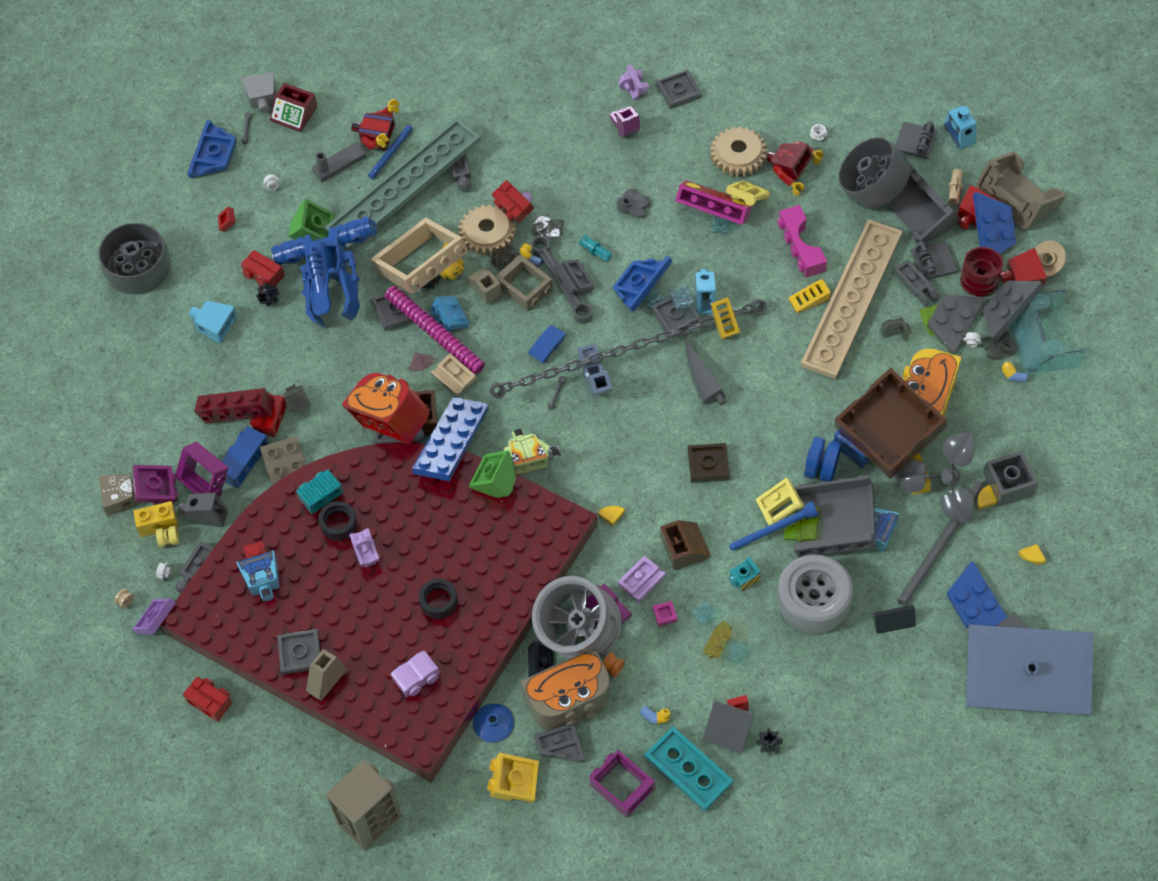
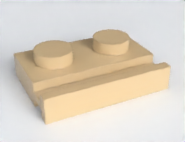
[431,354,477,397]

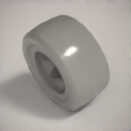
[776,555,853,635]

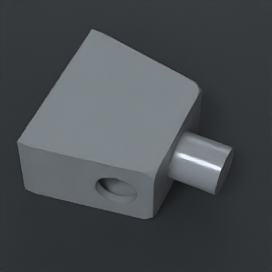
[241,72,276,113]

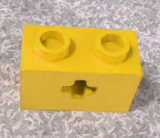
[133,501,179,537]

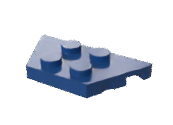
[187,120,237,178]
[973,192,1017,254]
[612,256,673,312]
[947,562,1007,628]

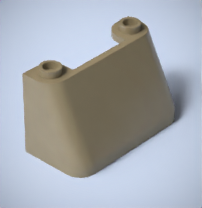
[976,151,1066,229]

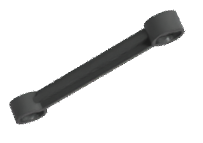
[531,236,592,324]

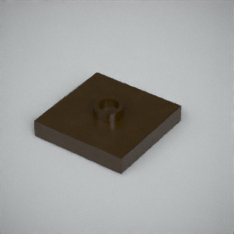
[687,443,730,483]

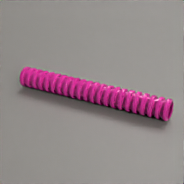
[385,285,485,375]

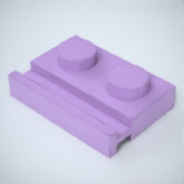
[618,556,666,603]

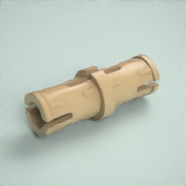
[948,169,964,205]

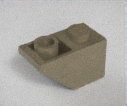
[466,269,502,304]
[306,649,347,701]

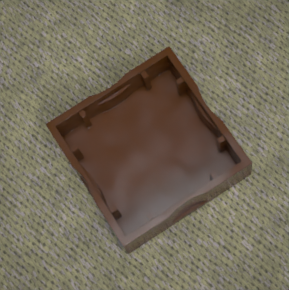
[834,368,947,479]

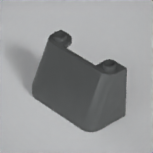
[884,163,961,243]

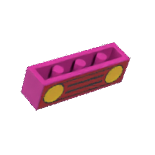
[675,180,752,225]

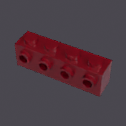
[194,388,275,424]

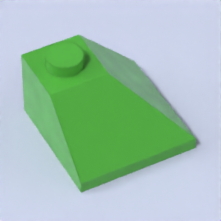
[288,198,334,241]
[469,450,516,498]

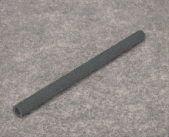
[897,481,984,606]

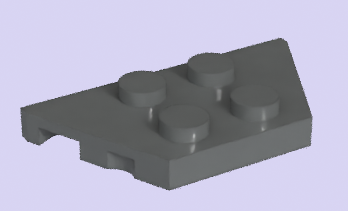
[983,281,1045,342]
[927,295,985,355]

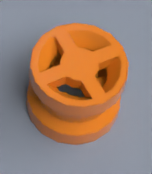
[602,652,625,678]

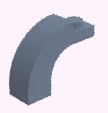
[577,343,613,396]

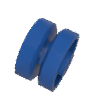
[804,436,842,482]

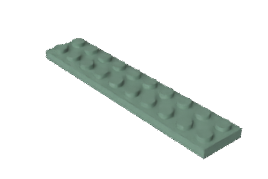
[324,118,481,251]

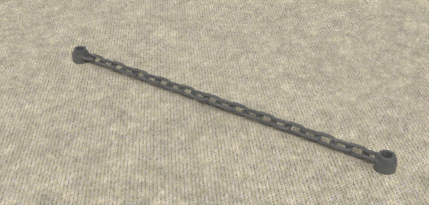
[489,298,767,399]

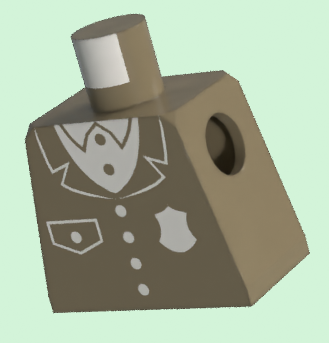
[99,474,137,516]

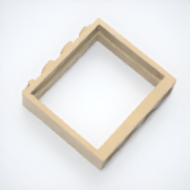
[370,218,469,294]

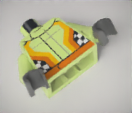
[504,429,561,475]

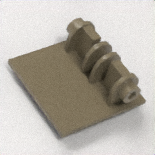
[260,436,306,483]

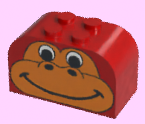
[342,373,429,444]

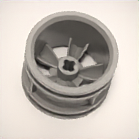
[532,576,621,659]

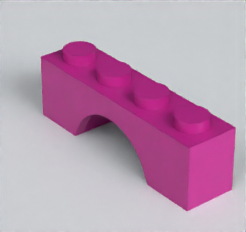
[777,205,827,278]

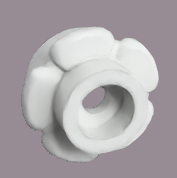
[810,124,827,141]
[263,174,280,191]
[963,332,982,347]
[156,562,172,581]

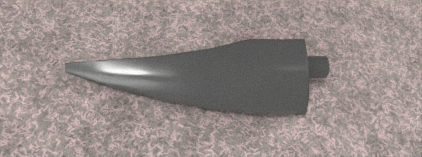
[685,339,726,406]

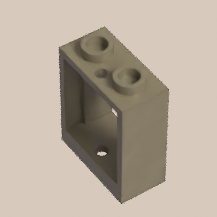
[495,254,553,311]

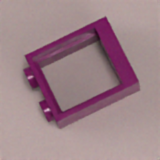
[175,441,229,497]
[589,750,655,818]

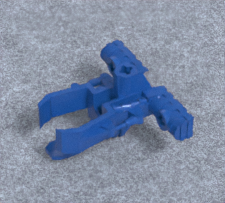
[271,216,378,328]

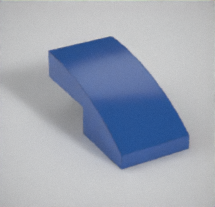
[528,325,567,364]

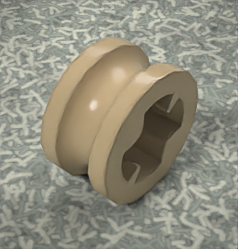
[114,589,134,609]

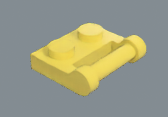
[726,180,770,206]
[756,478,805,525]

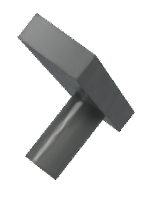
[312,142,366,183]

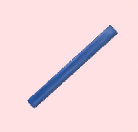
[368,125,413,179]

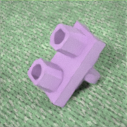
[618,65,649,100]
[350,528,380,567]

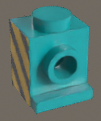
[728,557,761,592]

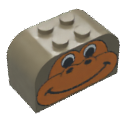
[520,648,610,731]

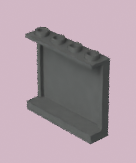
[794,475,877,558]

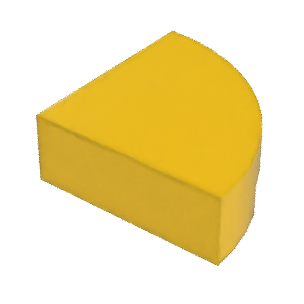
[977,485,998,510]
[598,506,625,526]
[1018,544,1046,565]

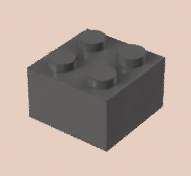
[983,451,1038,505]

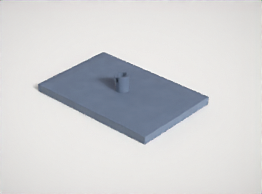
[966,624,1094,715]

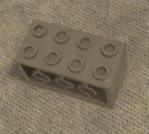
[325,760,402,851]

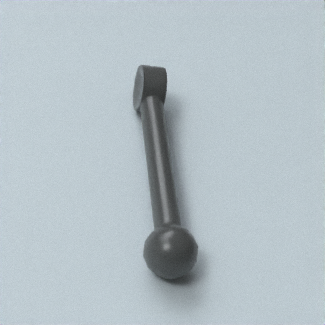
[241,113,252,143]
[548,375,566,409]

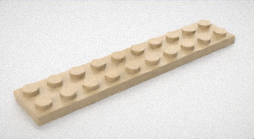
[800,219,902,379]

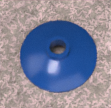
[473,704,514,742]

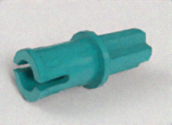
[579,235,612,262]

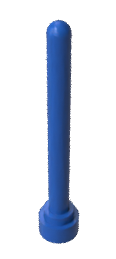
[729,501,819,551]

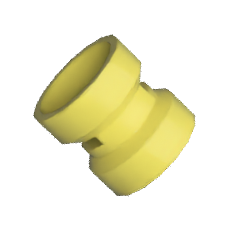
[156,525,179,548]

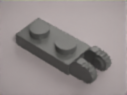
[893,260,939,307]

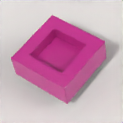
[653,601,677,627]

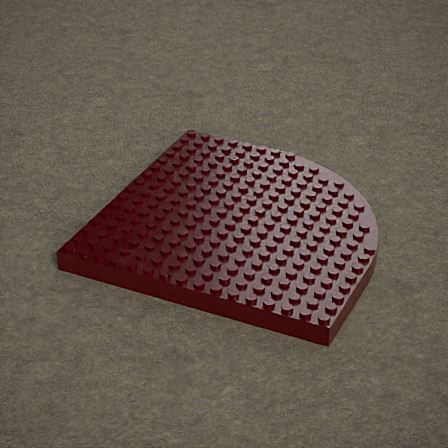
[160,442,598,783]

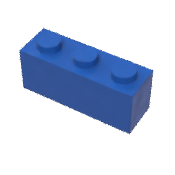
[222,426,269,488]

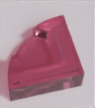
[409,352,433,371]

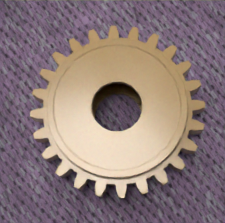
[710,126,767,177]
[458,204,516,257]

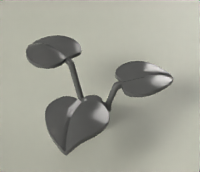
[894,432,975,523]

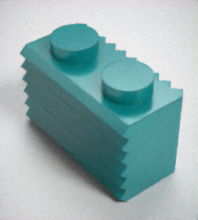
[296,469,344,514]

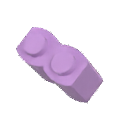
[391,650,440,697]

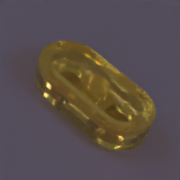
[703,621,732,659]

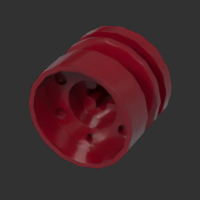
[960,247,1003,297]

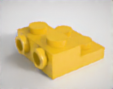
[487,753,539,803]

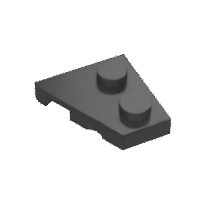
[534,724,585,762]

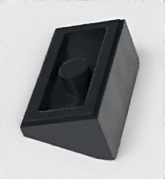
[873,605,916,634]
[528,641,553,678]

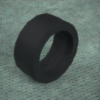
[318,501,358,541]
[419,578,458,619]

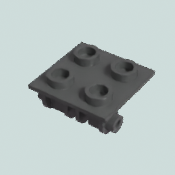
[896,121,938,158]
[911,241,957,279]

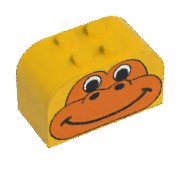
[903,349,961,439]

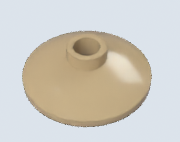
[1035,240,1066,277]

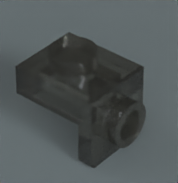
[490,246,520,273]
[880,317,911,342]
[283,384,311,414]

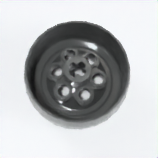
[838,137,910,209]
[99,223,170,294]

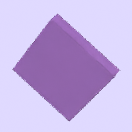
[132,598,176,635]

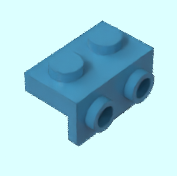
[430,296,470,332]

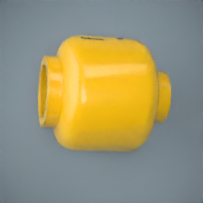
[440,258,465,280]

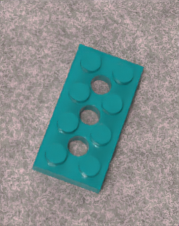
[644,726,734,812]

